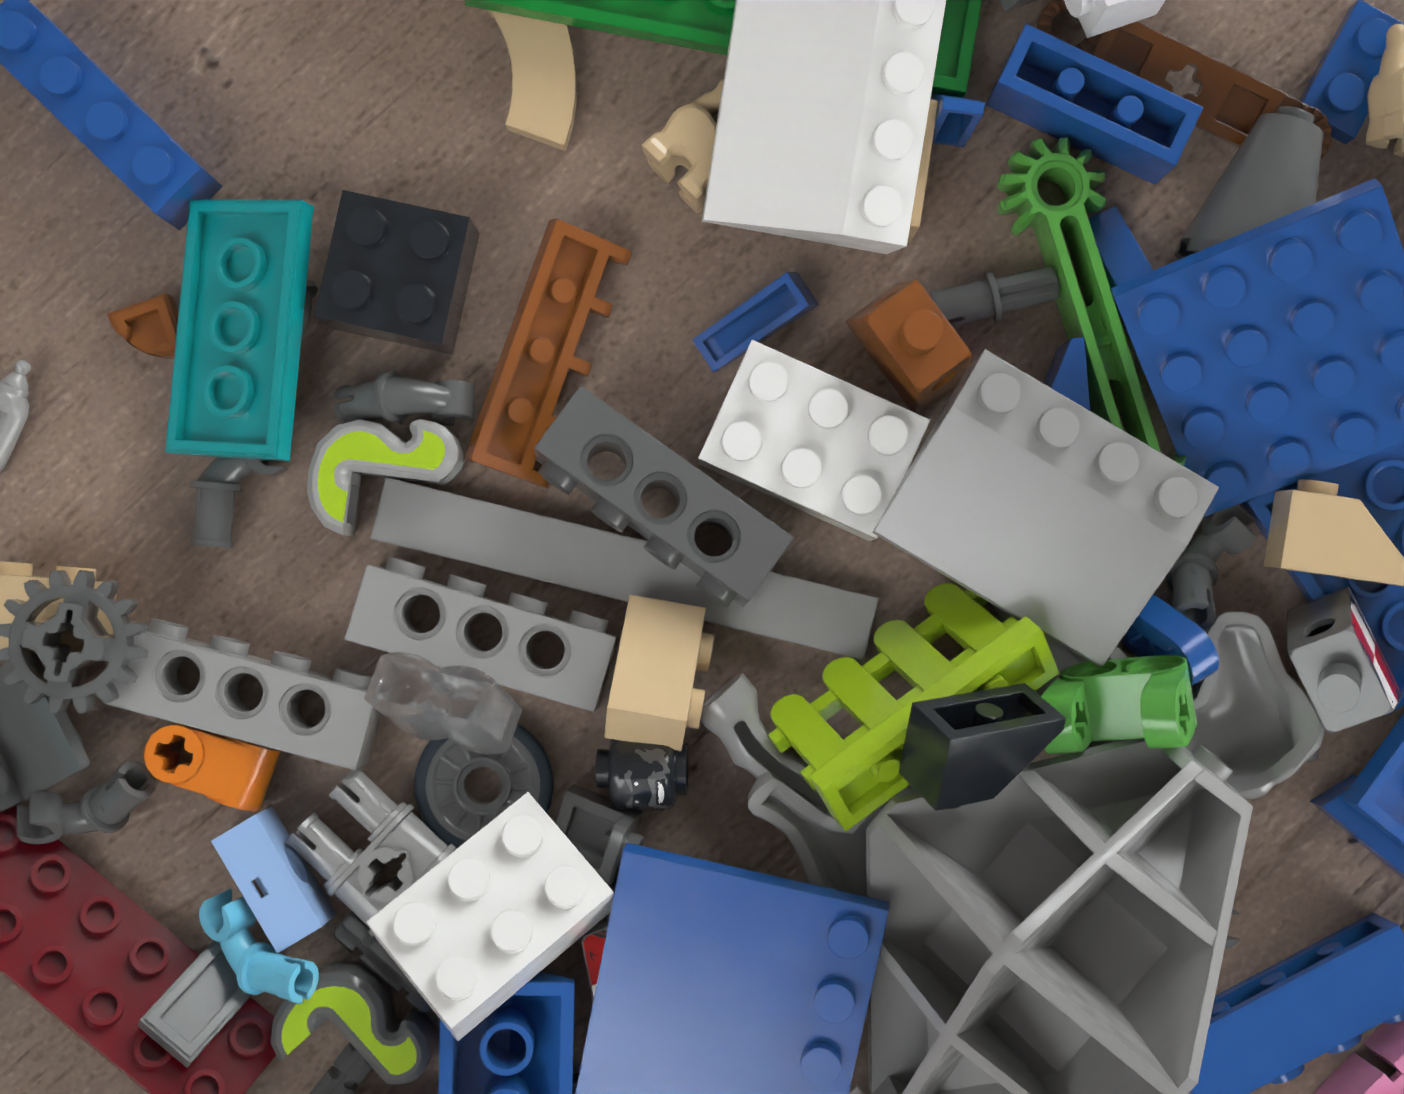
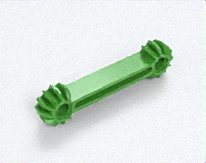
[996,137,1186,466]

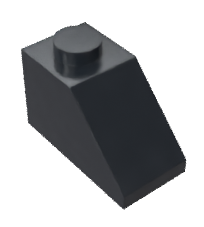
[899,683,1066,811]

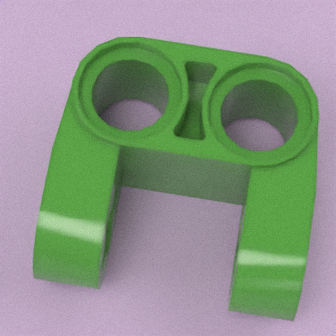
[1041,655,1197,754]

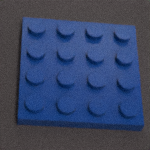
[1110,178,1404,517]

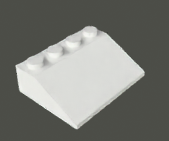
[702,0,946,254]

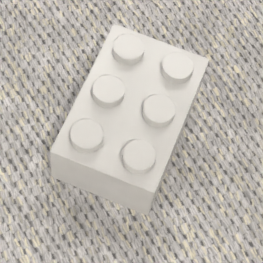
[698,340,930,541]
[366,792,614,1041]

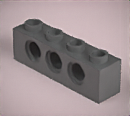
[534,385,794,607]

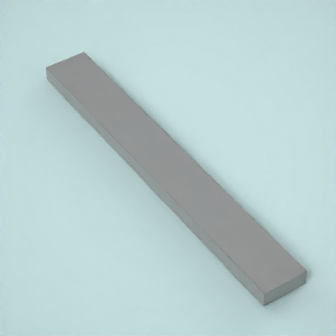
[370,477,879,660]

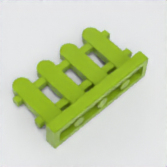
[768,583,1059,832]

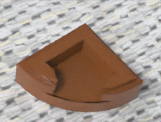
[107,293,179,359]

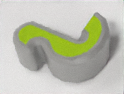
[307,419,465,537]

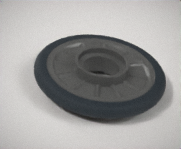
[414,715,554,849]

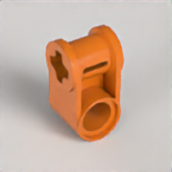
[144,724,281,812]

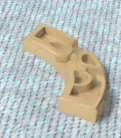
[487,10,577,151]

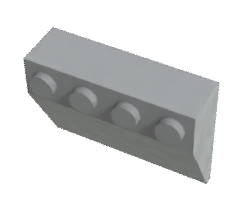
[872,349,1219,667]

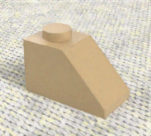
[1264,479,1404,586]

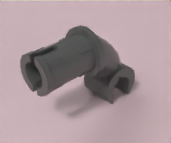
[333,371,475,426]
[190,457,288,548]
[1166,501,1257,630]
[17,761,156,844]

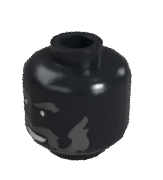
[596,739,689,811]

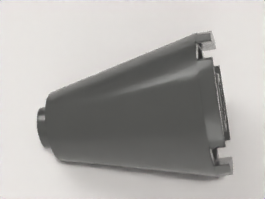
[1174,106,1324,260]

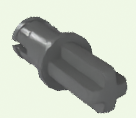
[930,266,1060,327]

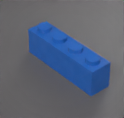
[0,0,223,231]
[1189,913,1404,1094]

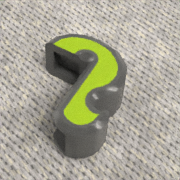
[271,961,437,1084]

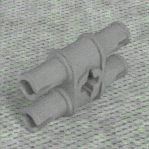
[285,768,456,937]

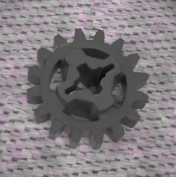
[0,570,148,714]

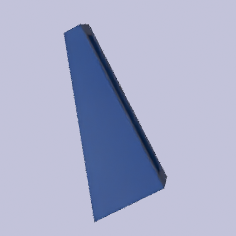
[931,93,985,148]
[1088,206,1153,330]
[692,272,819,372]
[1310,774,1404,879]

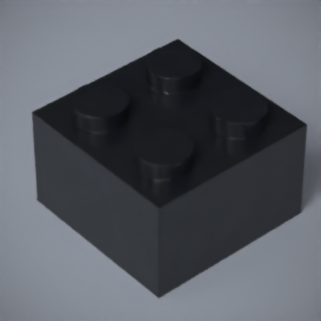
[314,190,480,355]

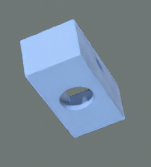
[211,806,336,954]

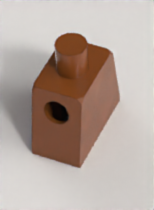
[845,279,972,414]

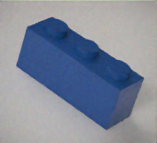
[985,24,1204,185]

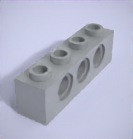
[344,557,619,712]
[104,618,388,770]

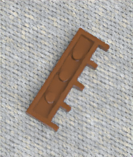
[464,218,632,489]

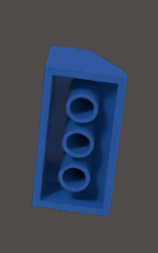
[438,971,575,1094]

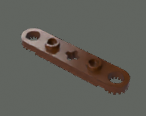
[1036,0,1332,158]

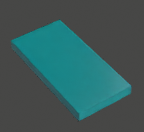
[165,200,314,461]

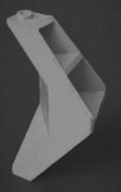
[866,738,1253,1094]

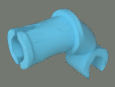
[199,888,319,1004]

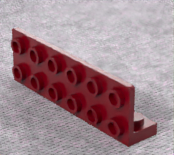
[0,805,276,1094]

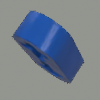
[1121,594,1219,686]

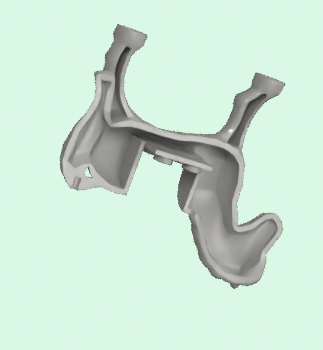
[700,603,1326,896]

